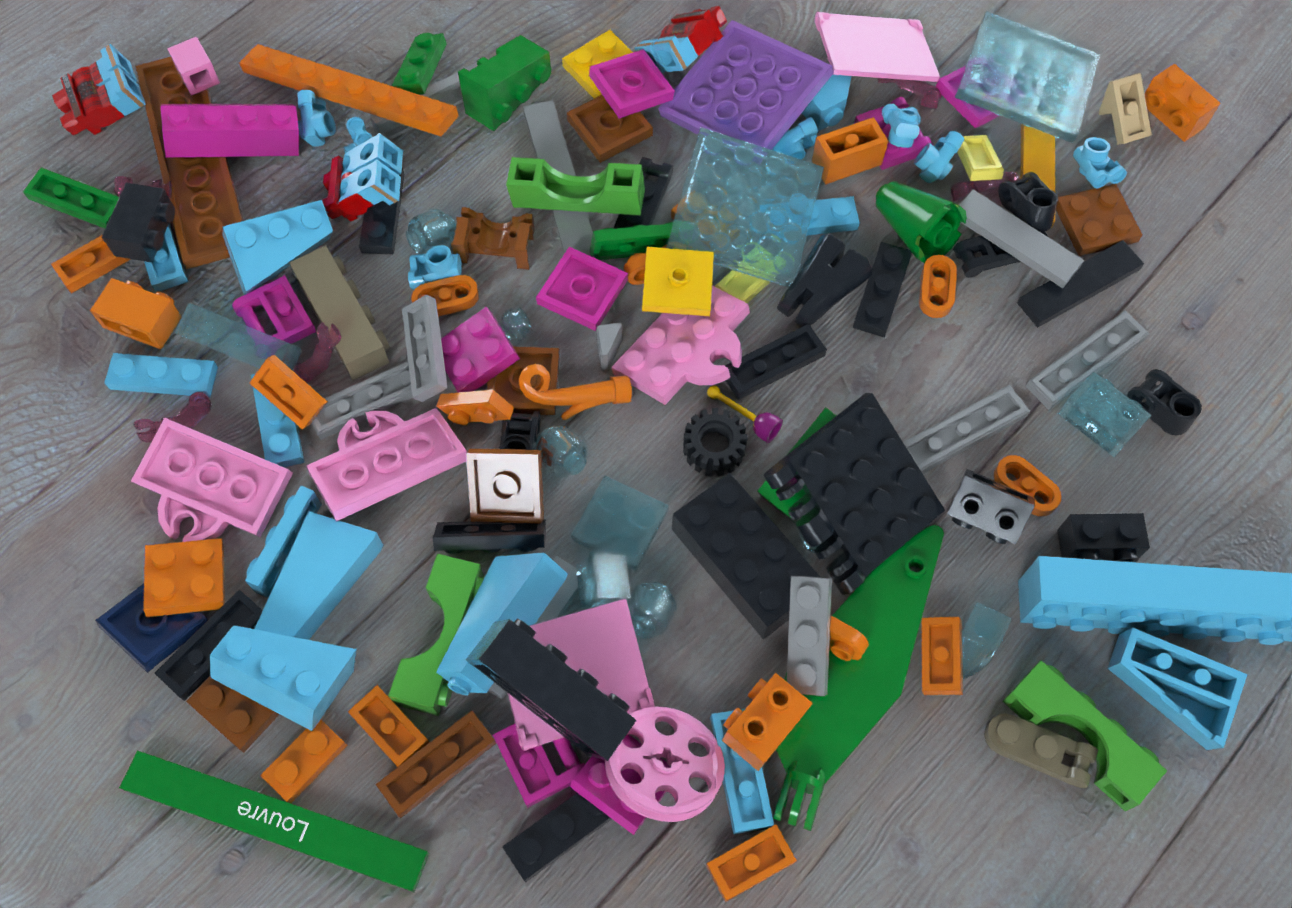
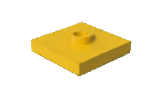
[642,247,714,316]

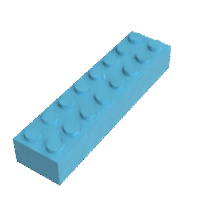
[1018,556,1292,645]

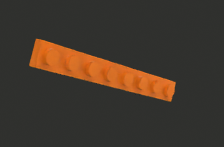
[239,44,459,137]

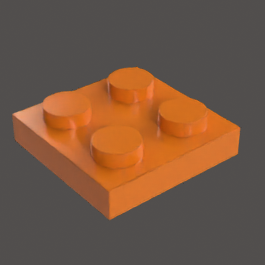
[143,538,225,617]

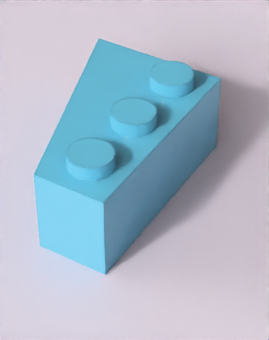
[222,200,333,295]
[210,625,356,731]
[1107,628,1247,750]

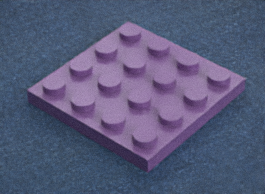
[658,20,833,166]

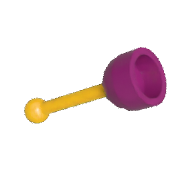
[707,385,783,443]

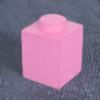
[167,36,220,95]

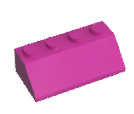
[161,104,299,158]

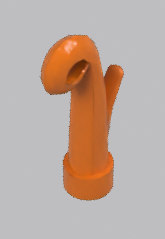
[519,364,632,420]

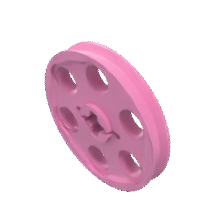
[605,707,725,822]

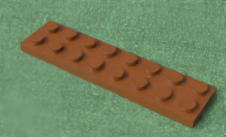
[135,57,244,269]

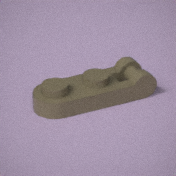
[984,714,1098,788]

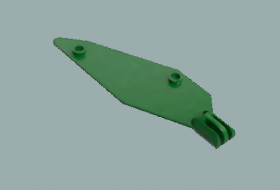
[773,525,944,831]

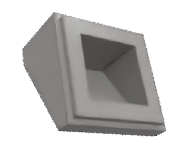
[596,323,622,372]

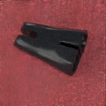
[777,233,873,327]

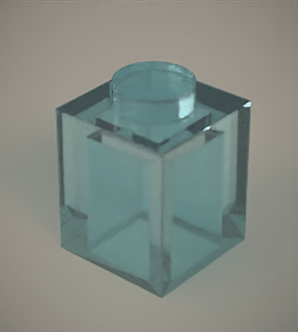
[576,550,631,608]

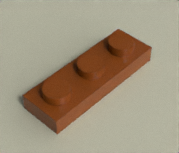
[375,710,496,818]

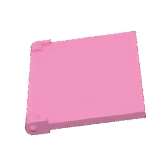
[815,12,940,82]
[508,599,655,751]

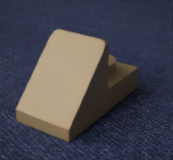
[1099,73,1152,144]

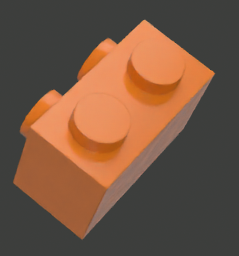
[1145,63,1221,142]
[812,117,888,185]
[90,278,182,349]
[722,673,813,771]

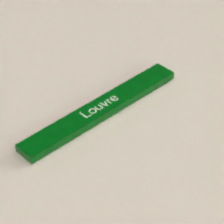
[119,750,430,893]

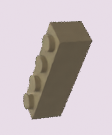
[289,246,390,381]

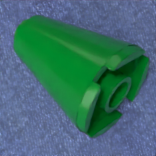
[875,181,967,264]

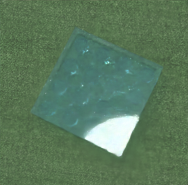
[955,11,1100,143]
[666,127,824,287]

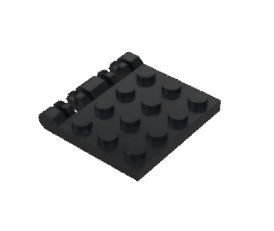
[764,393,945,595]

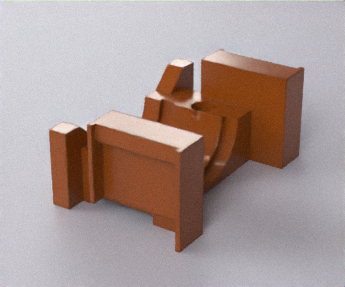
[451,207,535,270]

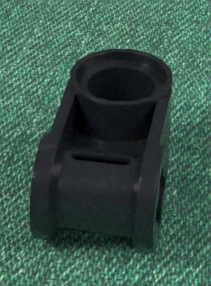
[998,172,1058,232]
[1127,369,1202,436]
[499,411,541,450]

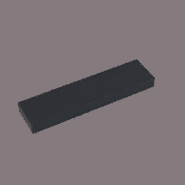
[1017,240,1144,328]

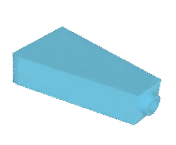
[255,511,383,640]
[436,552,568,696]

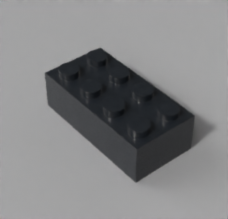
[672,473,820,640]
[466,619,637,761]

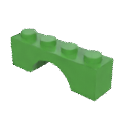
[506,157,645,215]
[389,554,484,716]
[1002,661,1167,811]

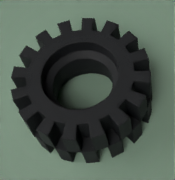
[683,408,748,477]

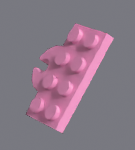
[611,286,750,405]
[306,408,467,522]
[131,418,293,542]

